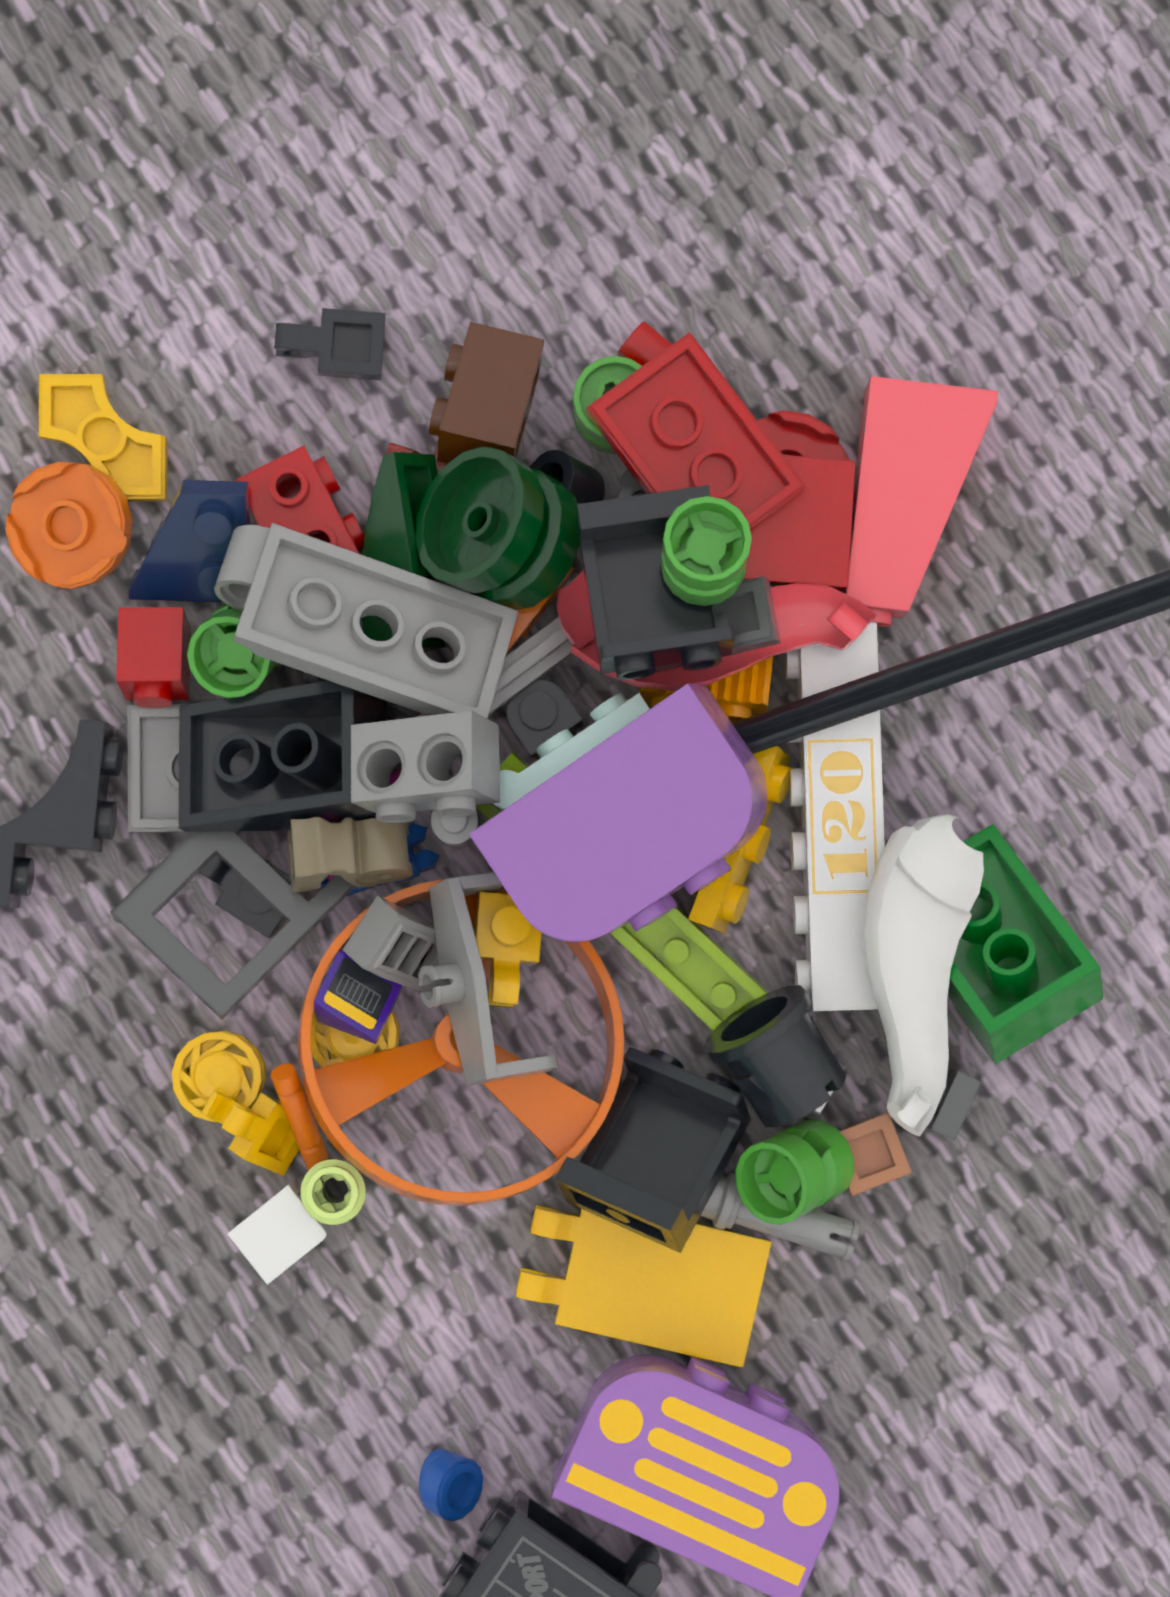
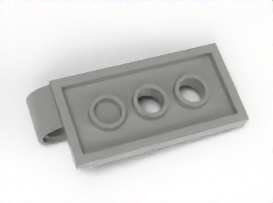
[214,523,518,719]

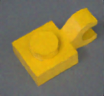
[474,892,542,1008]
[201,1091,299,1176]

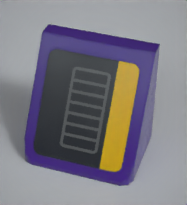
[314,950,402,1044]

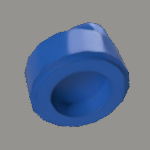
[419,1448,483,1522]

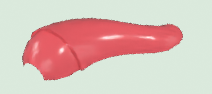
[557,569,876,691]

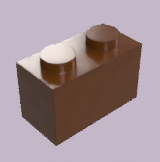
[429,322,544,464]

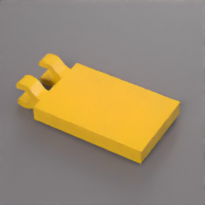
[516,1205,772,1368]

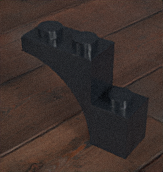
[0,719,123,908]

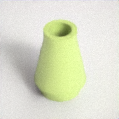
[301,1159,366,1225]

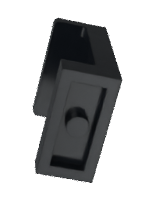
[576,485,735,680]
[555,1047,751,1253]

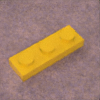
[688,746,793,934]

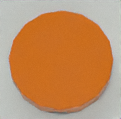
[5,461,133,589]

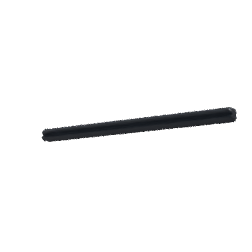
[732,569,1170,754]

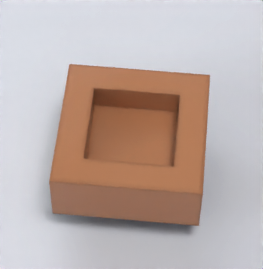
[839,1112,912,1196]

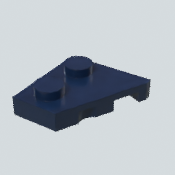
[128,480,250,602]

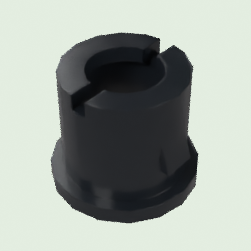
[703,985,846,1128]

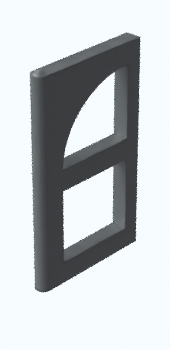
[110,831,356,1020]

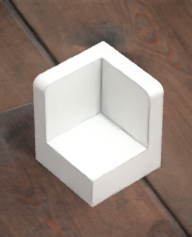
[227,1181,327,1285]

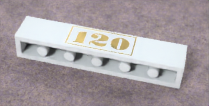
[784,622,885,1011]

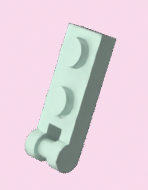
[493,692,650,811]

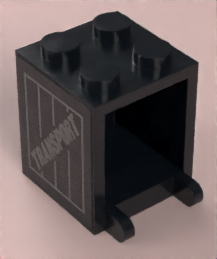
[439,1490,662,1597]

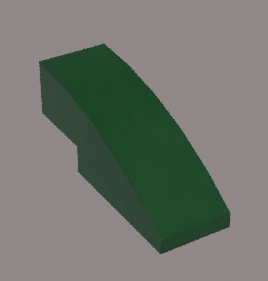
[362,452,446,653]

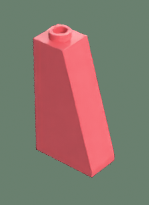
[842,376,998,627]

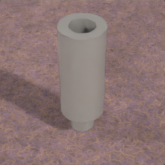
[431,809,481,848]

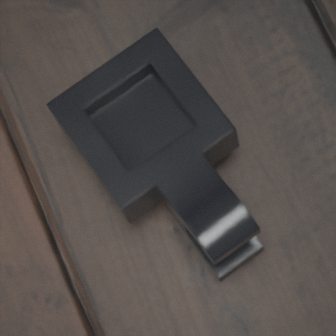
[274,308,386,381]
[199,855,299,938]

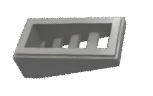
[343,895,439,993]

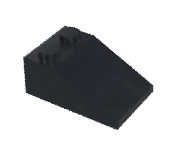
[179,680,387,832]

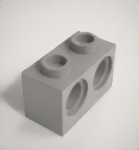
[351,710,500,823]

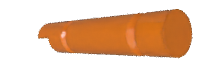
[270,1063,329,1171]

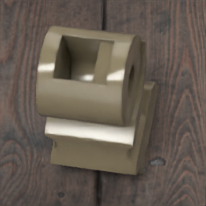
[287,817,413,893]

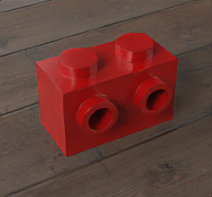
[235,445,365,554]

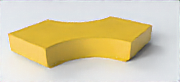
[39,374,167,502]

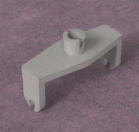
[419,872,559,1086]

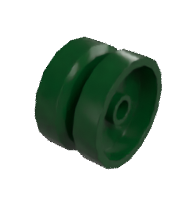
[415,446,580,610]

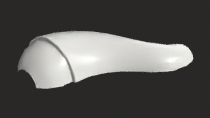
[862,814,984,1136]

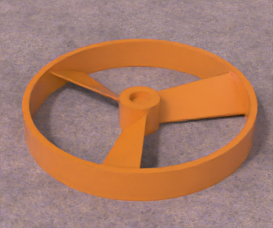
[297,879,624,1206]

